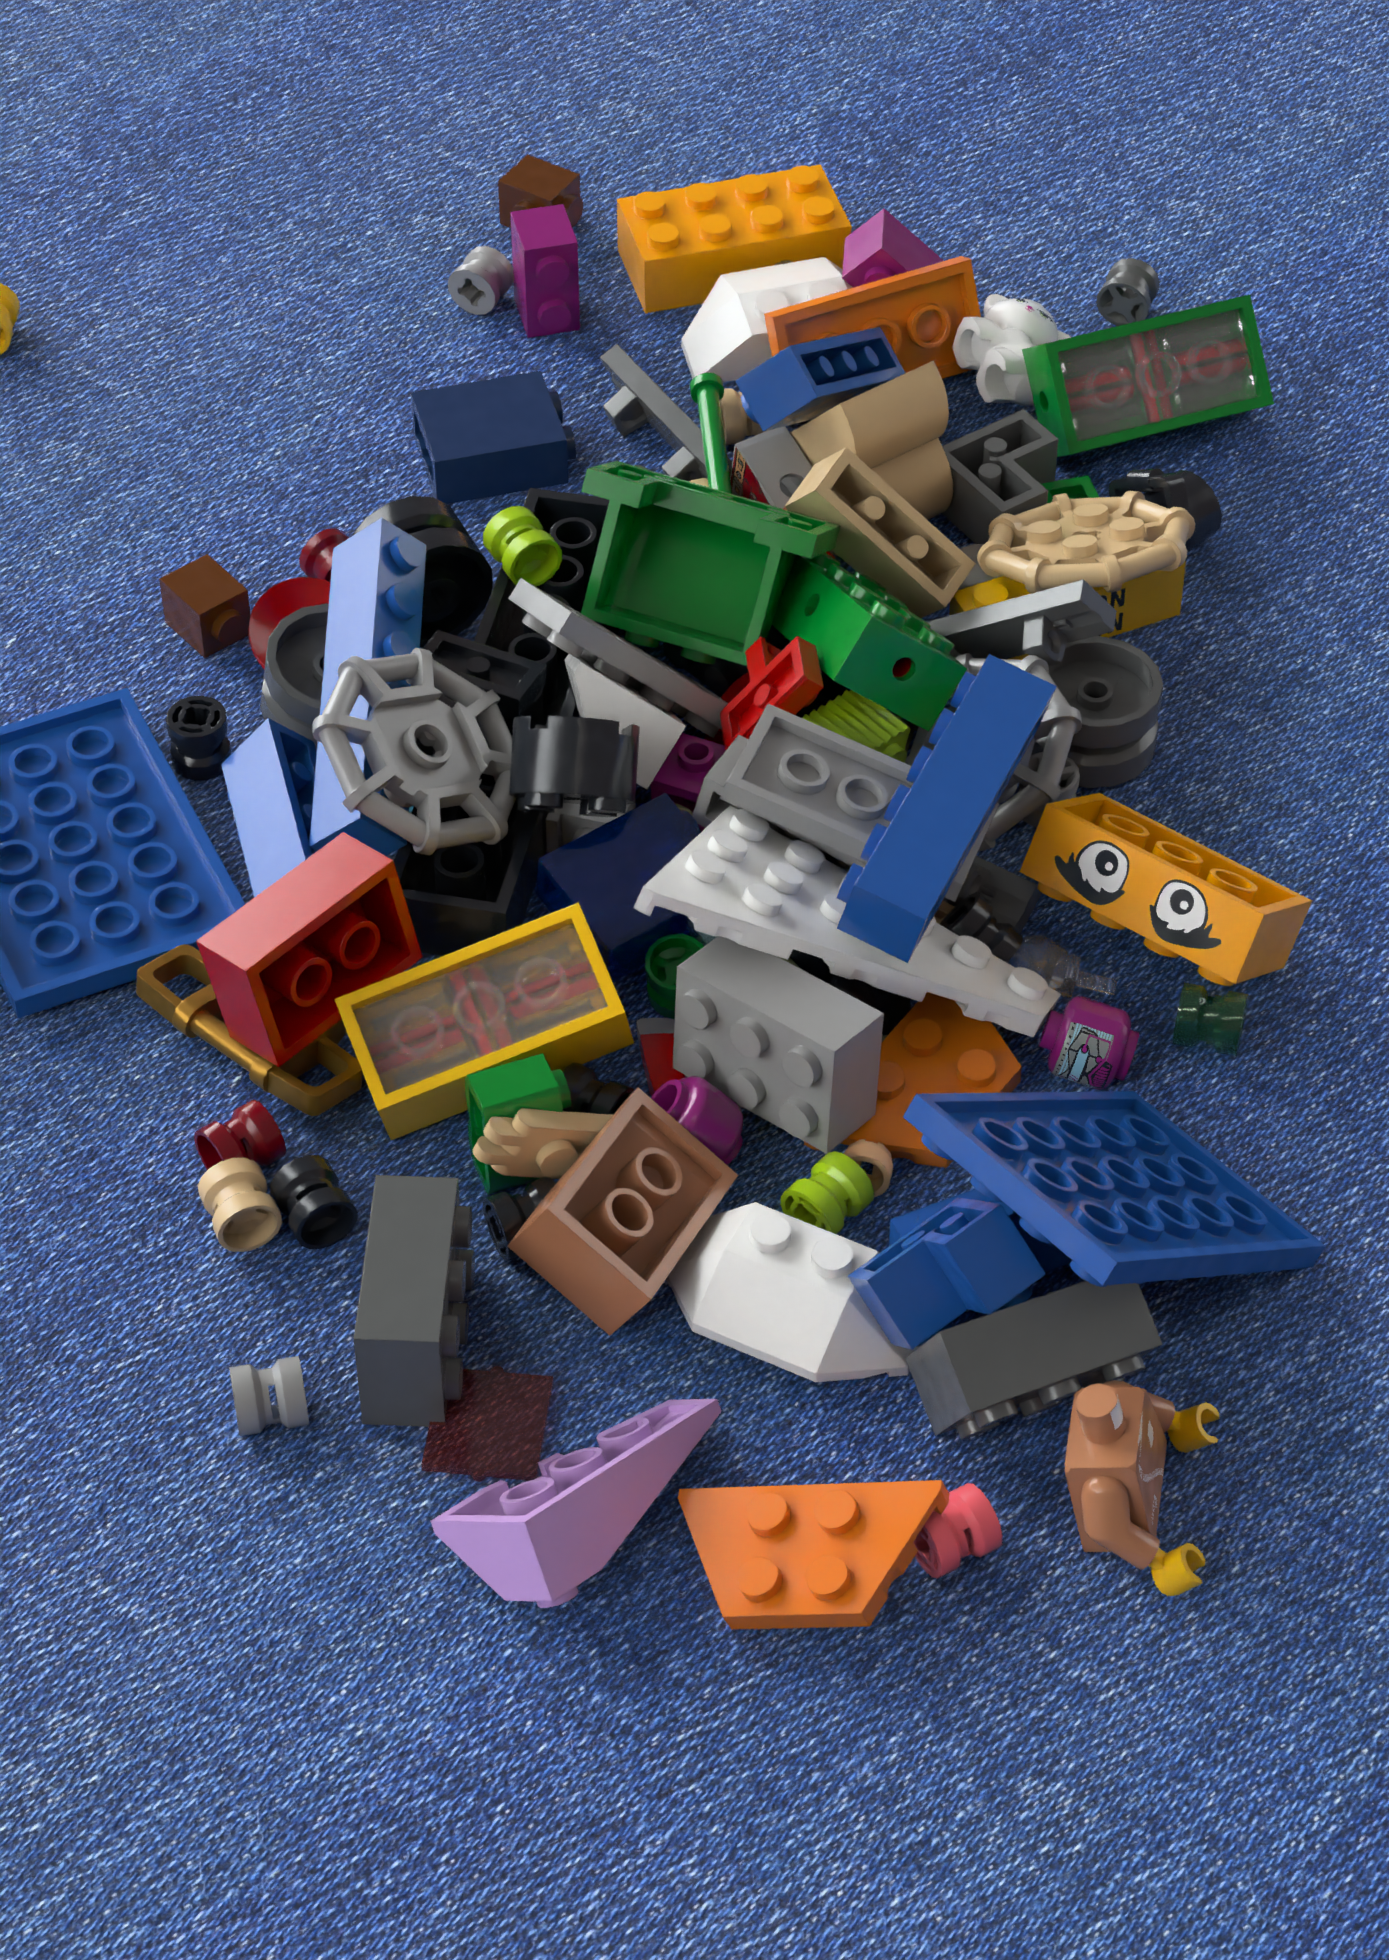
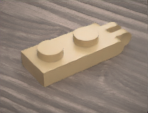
[472,1108,613,1179]

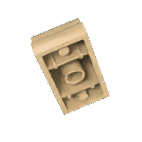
[790,360,953,557]

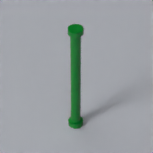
[690,373,732,494]

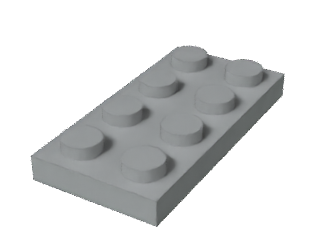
[508,578,729,738]
[720,704,999,902]

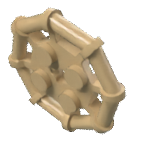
[977,491,1195,593]

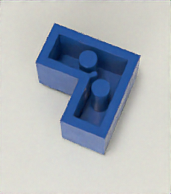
[848,1197,1046,1350]

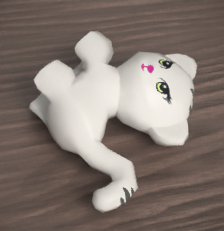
[952,294,1070,406]

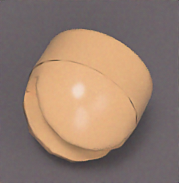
[843,1139,893,1197]

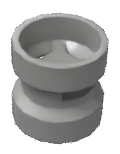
[229,1356,309,1436]

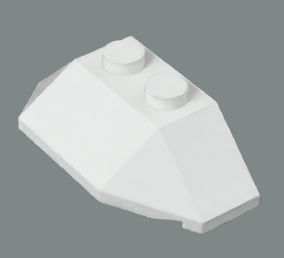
[681,257,853,382]
[666,1202,918,1382]

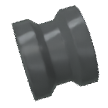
[1096,258,1160,326]

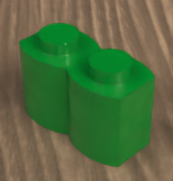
[465,1053,571,1195]

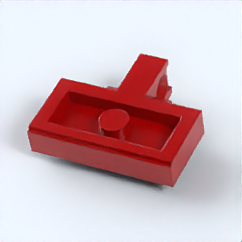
[720,636,823,751]

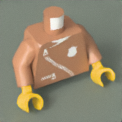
[1065,1380,1220,1596]

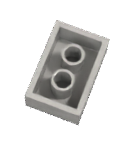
[673,937,884,1154]

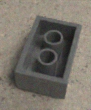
[353,1175,475,1428]
[906,1281,1162,1440]

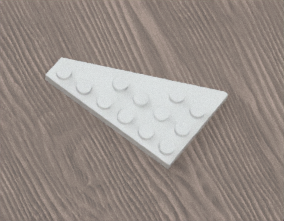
[633,805,1061,1037]

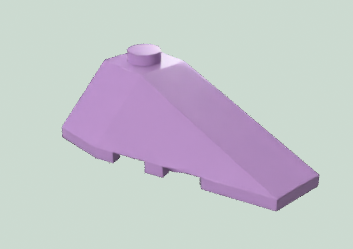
[430,1399,722,1608]

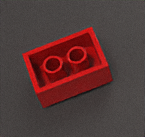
[196,832,423,1067]

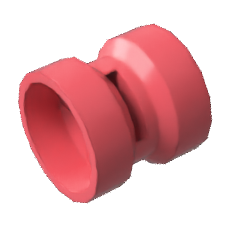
[913,1483,1003,1579]

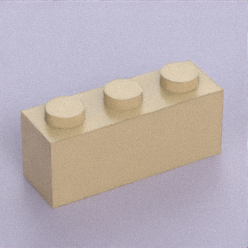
[784,447,976,618]

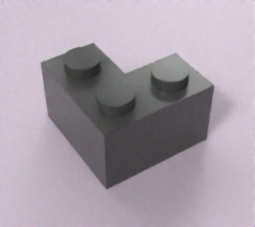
[942,409,1058,544]

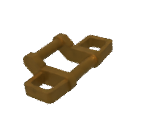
[136,944,363,1116]

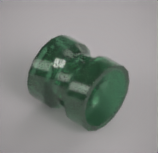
[1173,982,1249,1056]

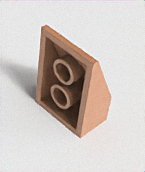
[508,1087,738,1336]

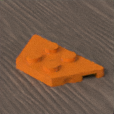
[804,992,1022,1168]
[678,1480,949,1630]

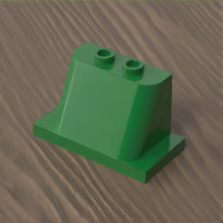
[581,461,841,666]

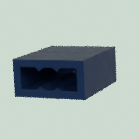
[411,371,576,504]

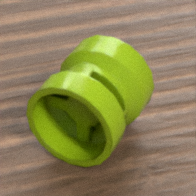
[483,506,562,586]
[780,1151,874,1234]

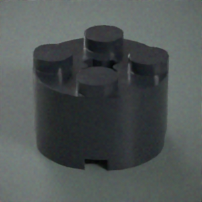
[509,716,640,817]

